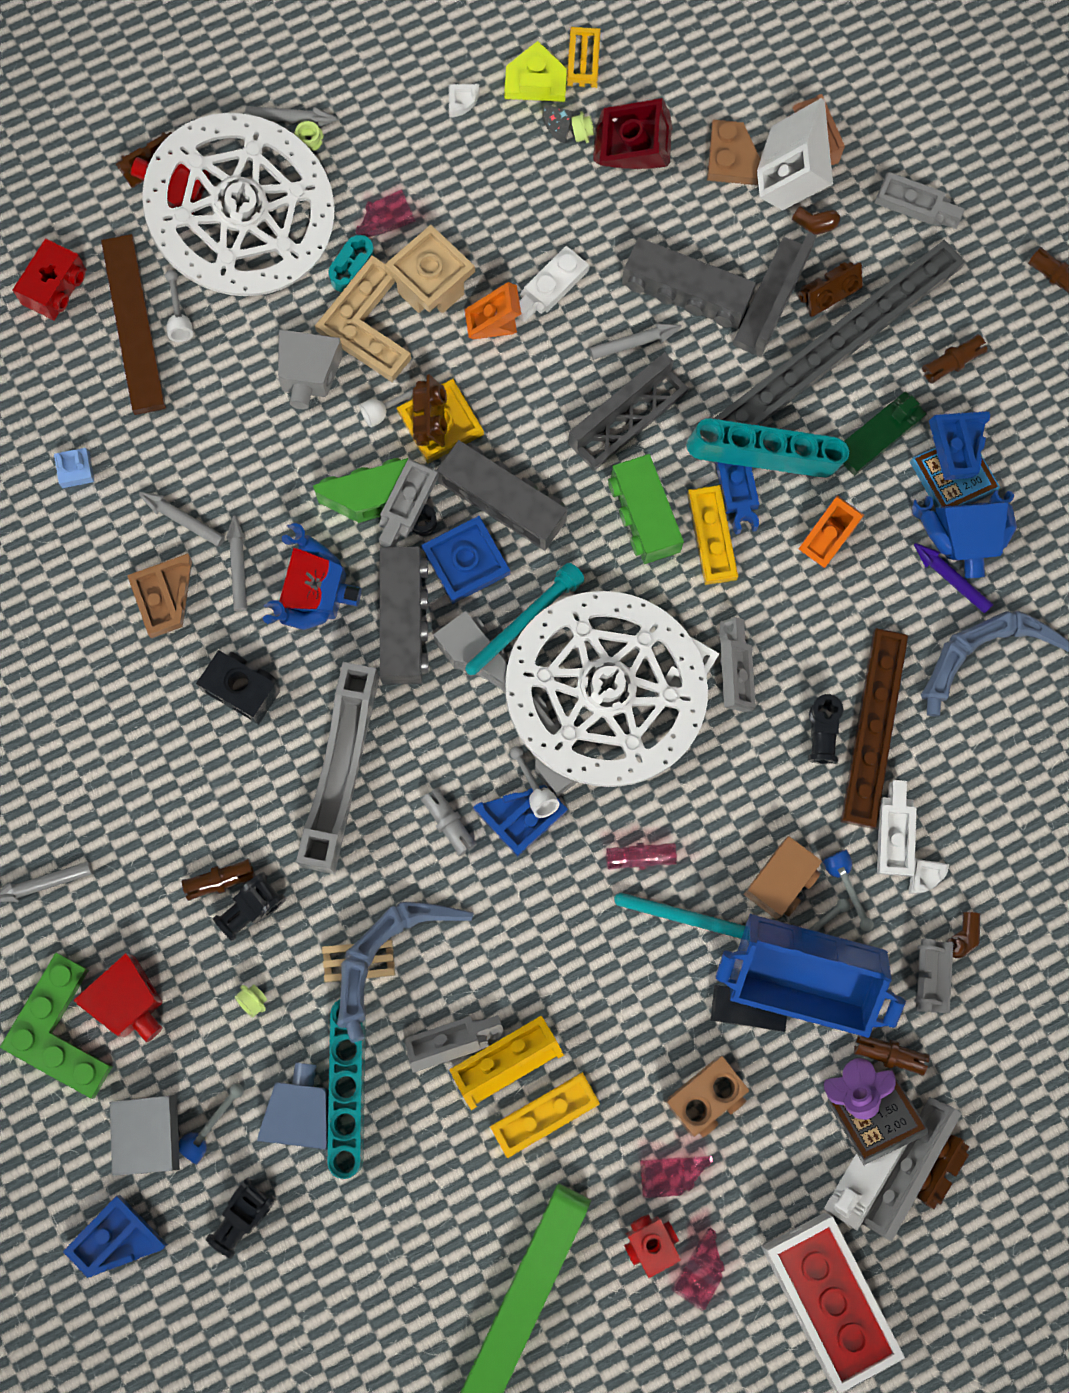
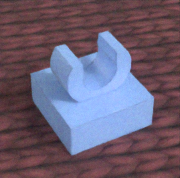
[54,448,94,488]

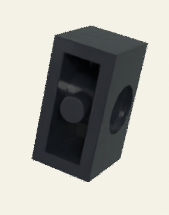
[196,650,280,725]

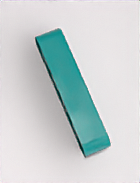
[686,418,849,478]
[327,999,366,1179]

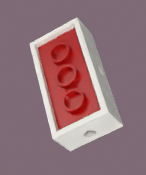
[761,1213,905,1393]

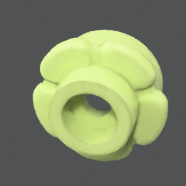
[571,111,594,143]
[294,121,324,151]
[235,985,267,1018]

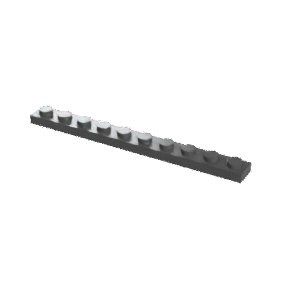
[713,240,966,444]

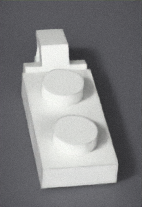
[518,246,589,323]
[877,780,917,877]

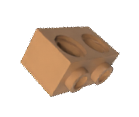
[664,1056,750,1137]

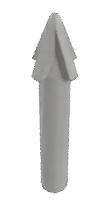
[245,106,337,127]
[590,323,682,360]
[139,492,225,547]
[226,515,247,612]
[0,861,93,902]

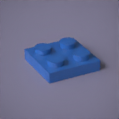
[421,516,510,604]

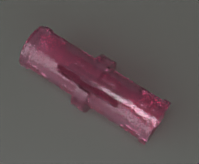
[606,842,677,870]

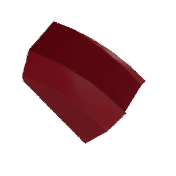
[593,98,673,169]

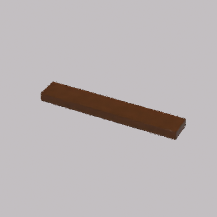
[101,234,166,415]
[840,628,908,829]

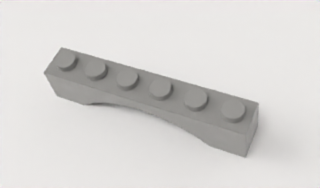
[433,611,586,798]
[296,662,380,874]

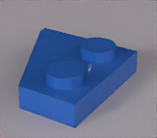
[929,411,990,480]
[473,784,568,857]
[63,1195,168,1278]

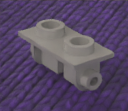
[914,939,953,1013]

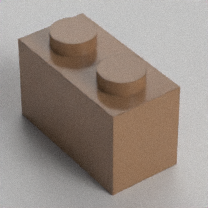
[743,836,822,920]

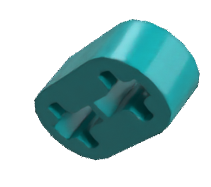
[329,235,375,292]

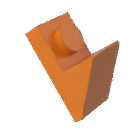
[465,282,521,339]
[799,495,864,568]

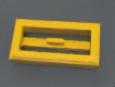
[567,27,601,88]

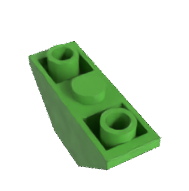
[313,458,408,523]

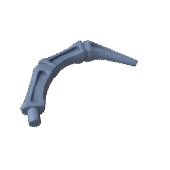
[921,611,1069,717]
[337,902,474,1043]

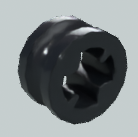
[411,504,437,536]

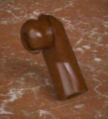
[792,206,840,235]
[946,912,980,958]

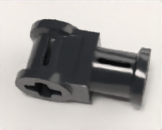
[808,694,844,764]
[212,872,286,942]
[206,1177,277,1259]

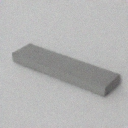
[862,1097,962,1242]

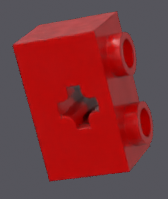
[12,238,86,321]

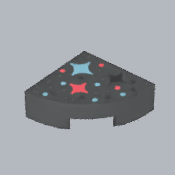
[543,104,573,143]

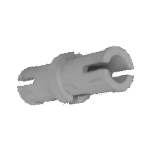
[421,788,477,856]

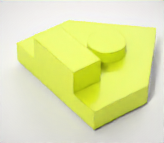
[505,41,567,102]

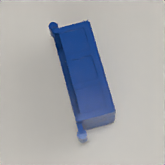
[715,914,906,1038]

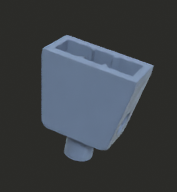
[257,1062,329,1149]

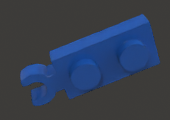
[715,445,760,534]

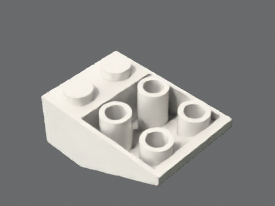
[757,98,833,210]

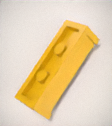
[449,1015,564,1110]

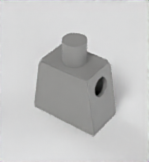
[278,330,343,410]

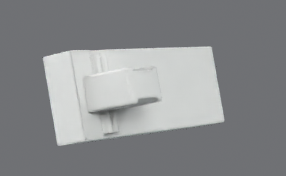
[824,1144,908,1231]

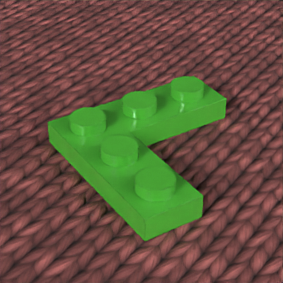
[0,953,113,1099]

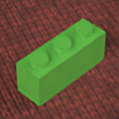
[608,454,684,564]

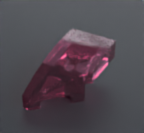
[355,189,416,237]
[640,1156,713,1198]
[671,1228,725,1311]

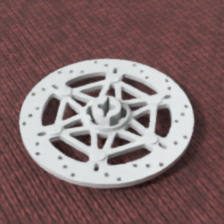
[143,113,334,296]
[505,591,708,787]

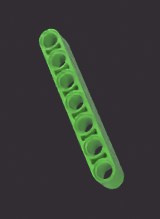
[460,1183,591,1393]

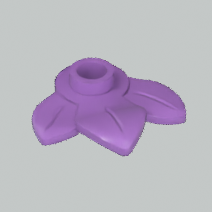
[824,1058,896,1120]

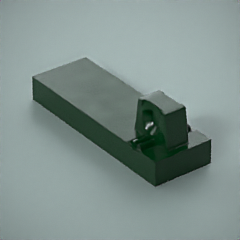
[843,391,927,476]

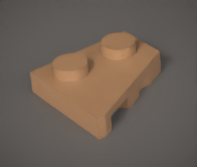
[707,119,761,185]
[127,553,192,638]

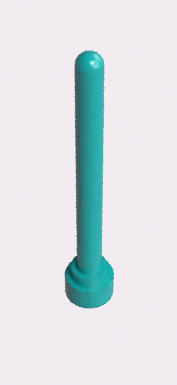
[465,563,585,675]
[614,893,746,939]

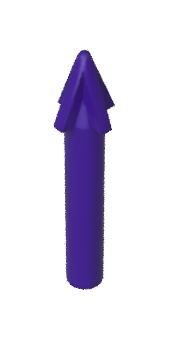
[914,543,993,614]

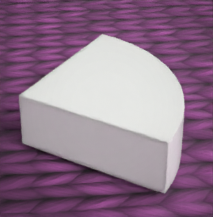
[449,84,479,118]
[908,858,949,894]

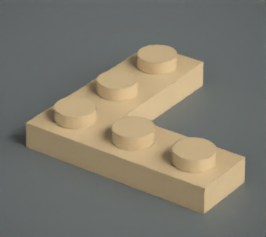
[315,256,412,383]

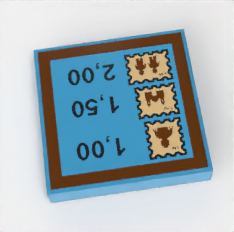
[910,448,1000,507]

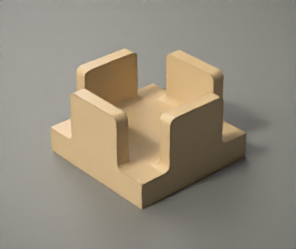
[384,225,475,313]

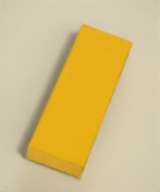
[687,485,738,585]
[490,1072,600,1158]

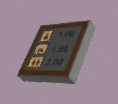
[828,1069,928,1165]

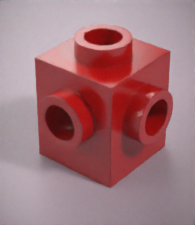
[624,1214,681,1278]

